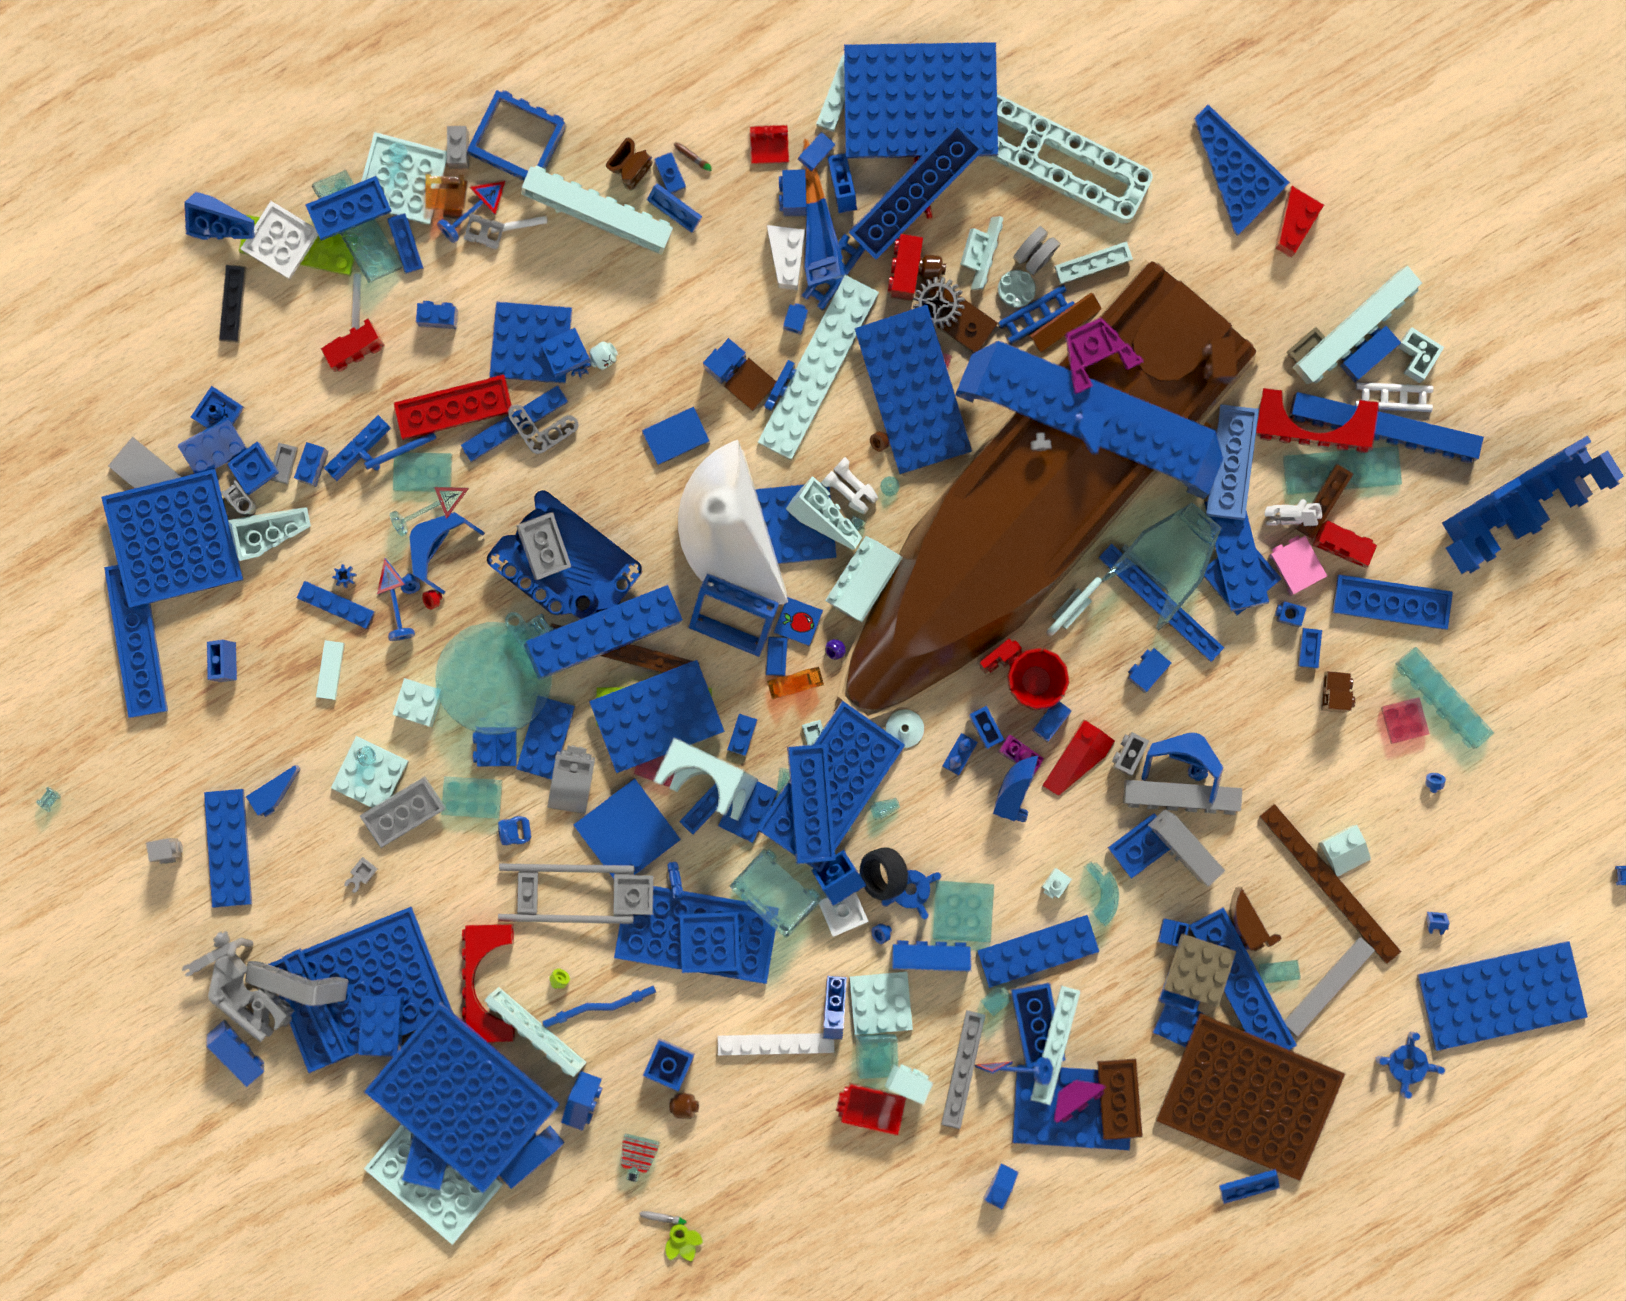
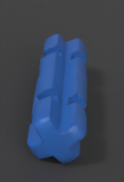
[668,862,683,898]

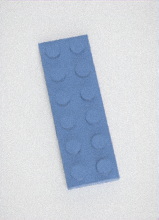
[1206,405,1259,520]

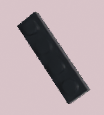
[219,265,246,343]

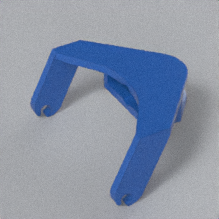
[410,512,485,595]
[1141,732,1223,804]

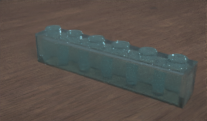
[1395,647,1494,749]

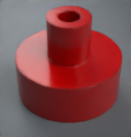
[422,589,443,610]

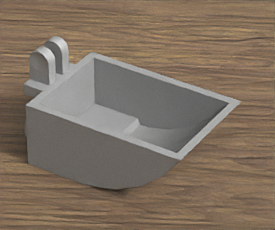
[547,745,595,814]

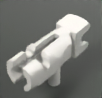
[1265,499,1322,526]

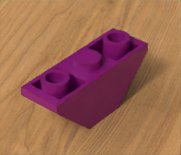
[998,734,1044,775]
[1055,1080,1106,1123]

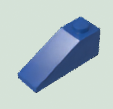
[827,153,857,213]
[246,765,300,817]

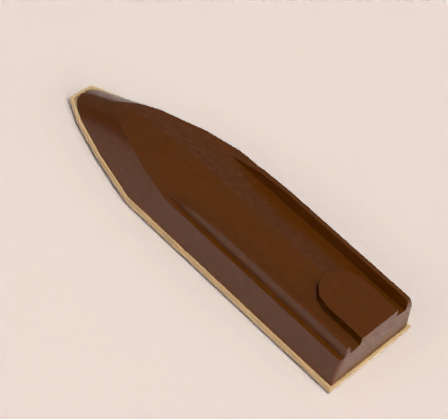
[837,259,1261,720]

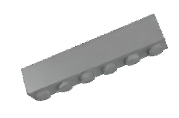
[1123,780,1242,815]

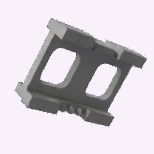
[463,213,505,250]

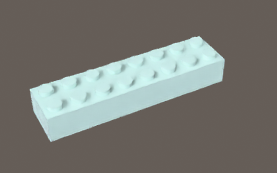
[521,166,673,255]

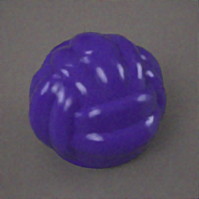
[825,639,846,659]

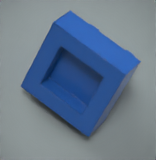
[1426,912,1450,935]

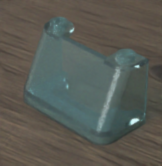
[729,849,822,938]

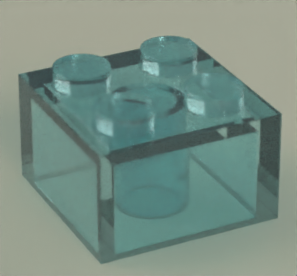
[856,1034,898,1079]

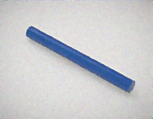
[364,433,436,470]

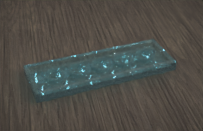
[312,170,402,283]
[1283,446,1402,495]

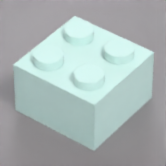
[392,678,444,727]

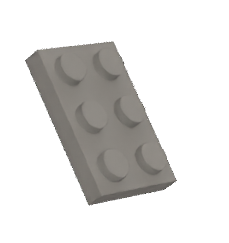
[516,512,571,580]

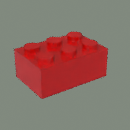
[888,234,923,301]

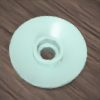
[886,709,924,748]

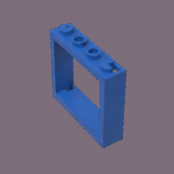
[467,90,566,181]
[689,574,779,657]

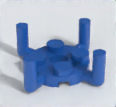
[881,870,941,919]
[1375,1032,1445,1099]

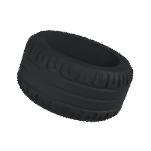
[859,847,908,900]

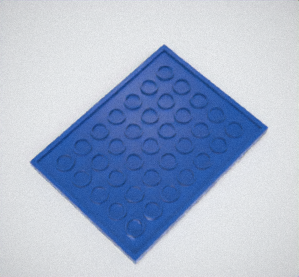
[844,42,998,159]
[268,906,453,1073]
[364,1002,559,1193]

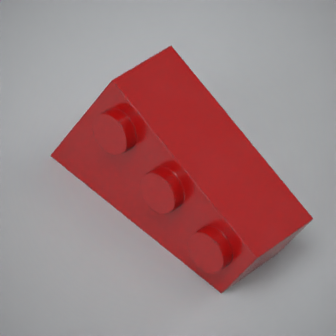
[1275,186,1324,258]
[321,318,385,372]
[1312,520,1377,568]

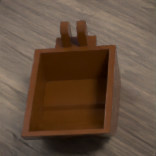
[1230,887,1281,951]

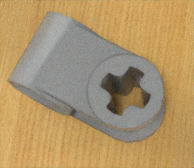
[221,480,256,517]

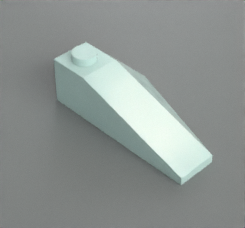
[228,507,311,561]

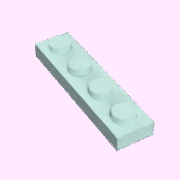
[816,54,845,132]
[1054,242,1133,285]

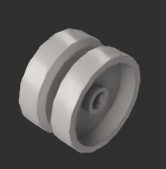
[1013,226,1061,275]

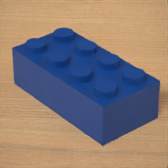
[1010,982,1066,1068]

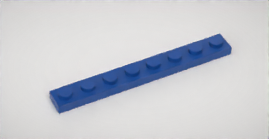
[1098,544,1224,662]

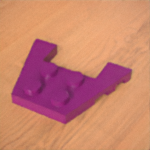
[1065,317,1144,395]

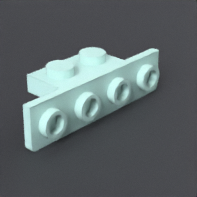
[960,216,1003,290]

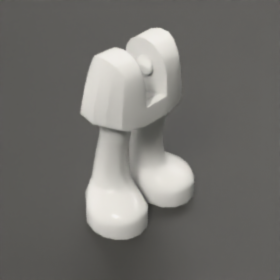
[821,457,879,514]

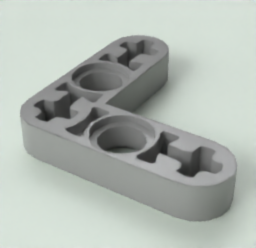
[508,404,578,454]

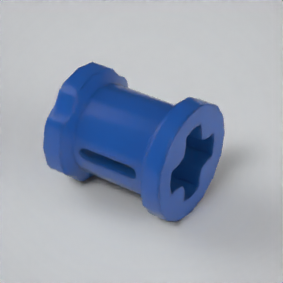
[1615,866,1626,885]

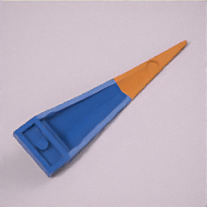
[804,139,845,287]

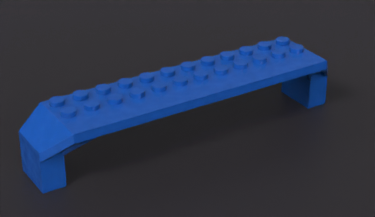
[955,341,1223,499]

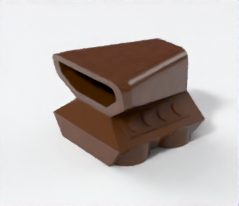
[606,137,653,191]

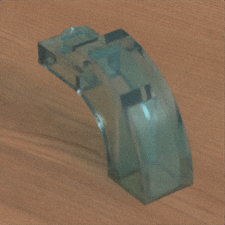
[1084,862,1119,926]

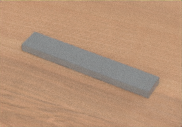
[1284,937,1375,1036]
[941,1010,985,1129]

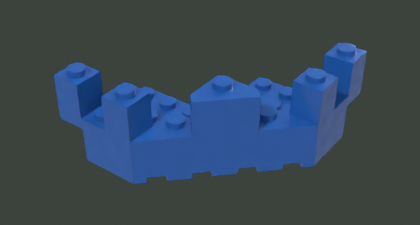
[1442,435,1624,574]

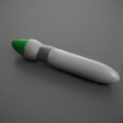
[639,1211,687,1225]

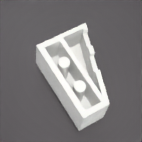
[767,225,805,290]

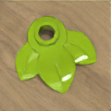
[665,1225,703,1261]

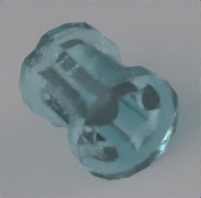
[36,786,61,812]

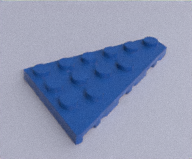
[1194,104,1290,236]

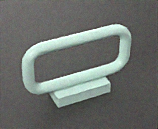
[1046,577,1102,637]

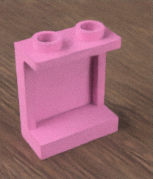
[1269,535,1327,596]

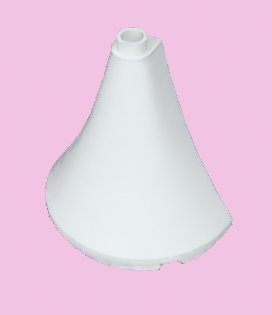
[678,440,788,605]

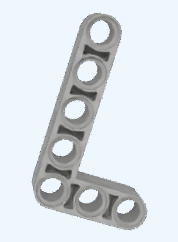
[245,961,348,1006]

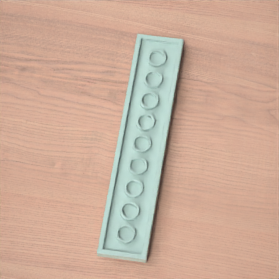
[758,275,879,460]

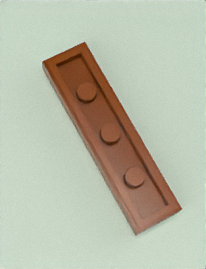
[1030,293,1102,352]

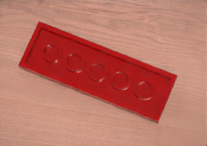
[393,375,514,440]

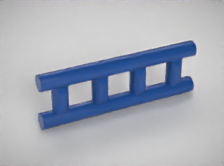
[801,234,865,310]
[998,285,1075,345]

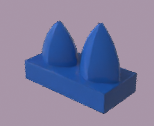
[942,733,978,776]

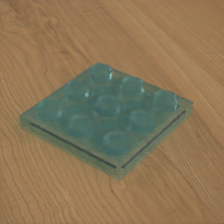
[933,880,994,942]

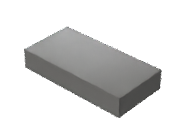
[271,443,298,485]

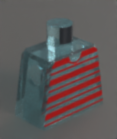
[621,1133,661,1182]

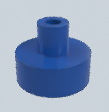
[401,574,420,594]
[1188,765,1208,781]
[1425,773,1446,793]
[871,923,892,944]

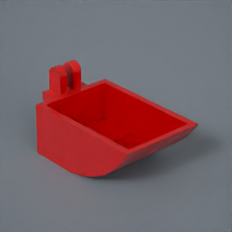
[836,1082,907,1136]

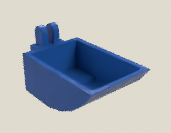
[993,756,1038,822]

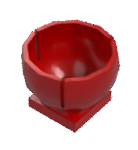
[1007,648,1070,710]

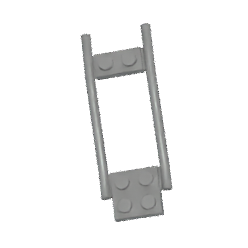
[498,863,653,924]

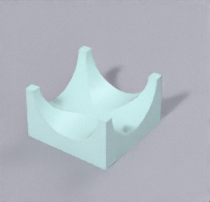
[654,738,758,821]

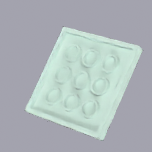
[361,132,447,225]

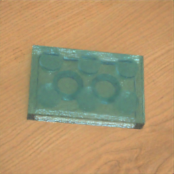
[393,453,452,492]
[441,776,503,819]

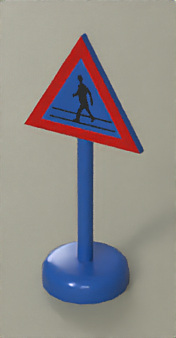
[437,180,506,243]
[377,558,415,641]
[974,1057,1053,1085]

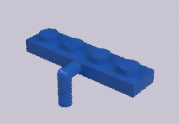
[324,415,391,481]

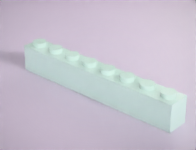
[1292,266,1422,384]

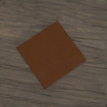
[724,358,777,411]

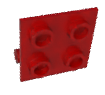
[750,125,789,164]

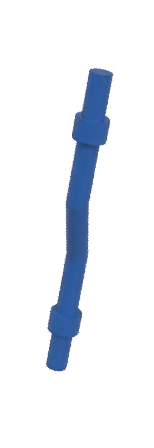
[542,985,656,1028]

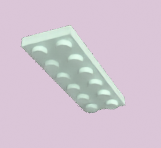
[484,987,587,1077]

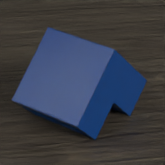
[1157,918,1190,946]

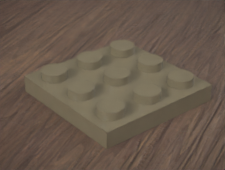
[1164,933,1236,1007]

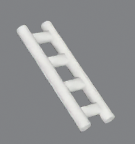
[1355,382,1433,412]

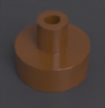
[870,431,889,452]

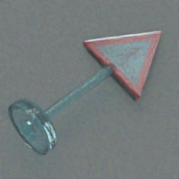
[390,487,469,537]

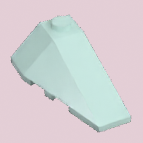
[786,476,862,550]

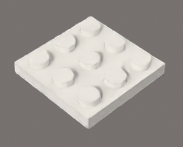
[240,201,318,280]

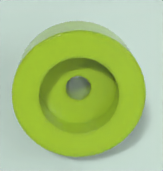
[549,969,570,989]

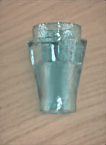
[870,798,900,820]

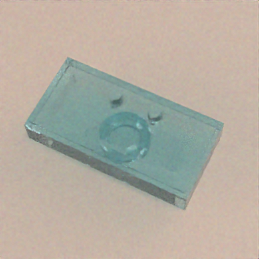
[1259,960,1301,984]

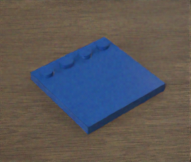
[574,778,681,879]

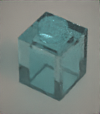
[980,986,1011,1016]

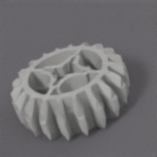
[913,277,965,329]

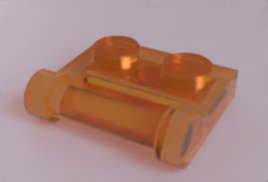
[425,174,464,210]

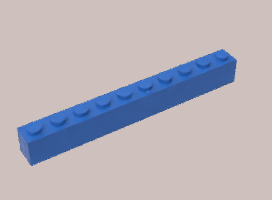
[1289,392,1484,463]

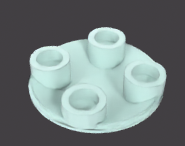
[998,270,1036,308]

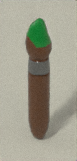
[674,142,712,171]

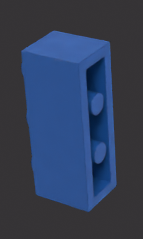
[1340,326,1401,383]

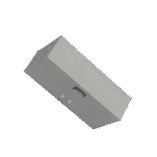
[1148,809,1225,887]

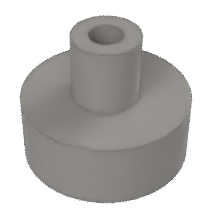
[1031,433,1051,451]

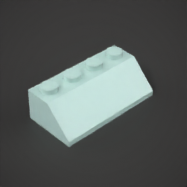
[825,536,903,622]

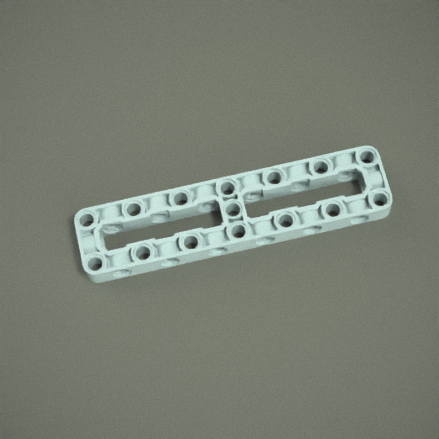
[986,94,1153,224]

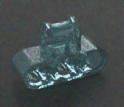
[505,612,554,655]

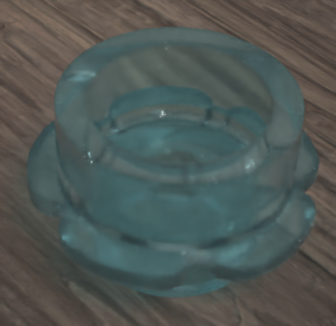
[850,516,866,532]

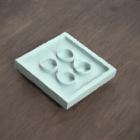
[331,736,409,808]
[850,971,913,1035]

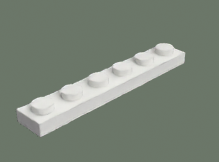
[718,1033,834,1055]

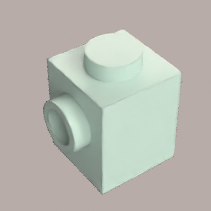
[1042,868,1072,899]

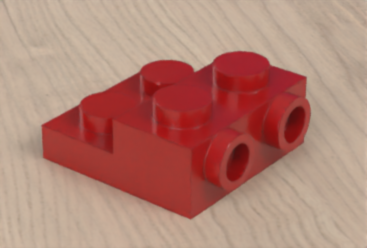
[980,638,1022,674]

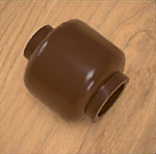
[918,254,946,280]
[669,1093,699,1119]

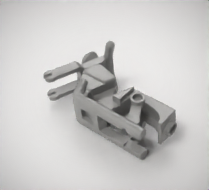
[182,931,295,1042]

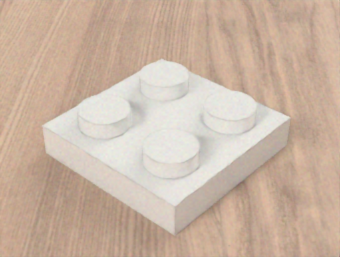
[818,892,868,937]

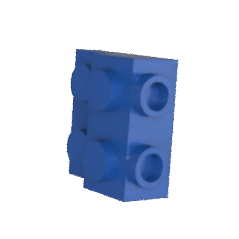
[473,727,517,767]

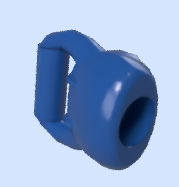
[498,816,532,846]

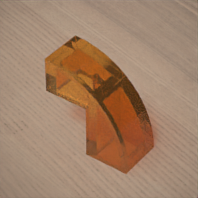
[767,667,824,700]

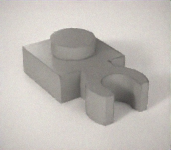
[344,857,378,893]

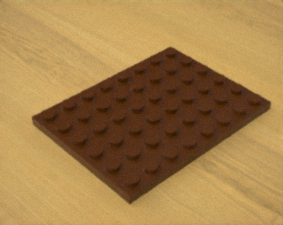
[1155,1013,1345,1181]

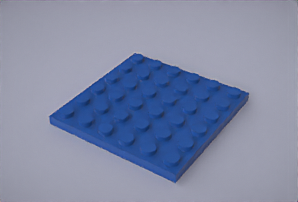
[101,469,243,608]

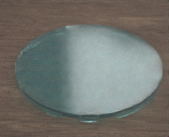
[435,622,552,735]

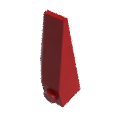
[1042,720,1115,796]

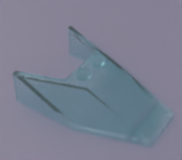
[1101,503,1221,630]

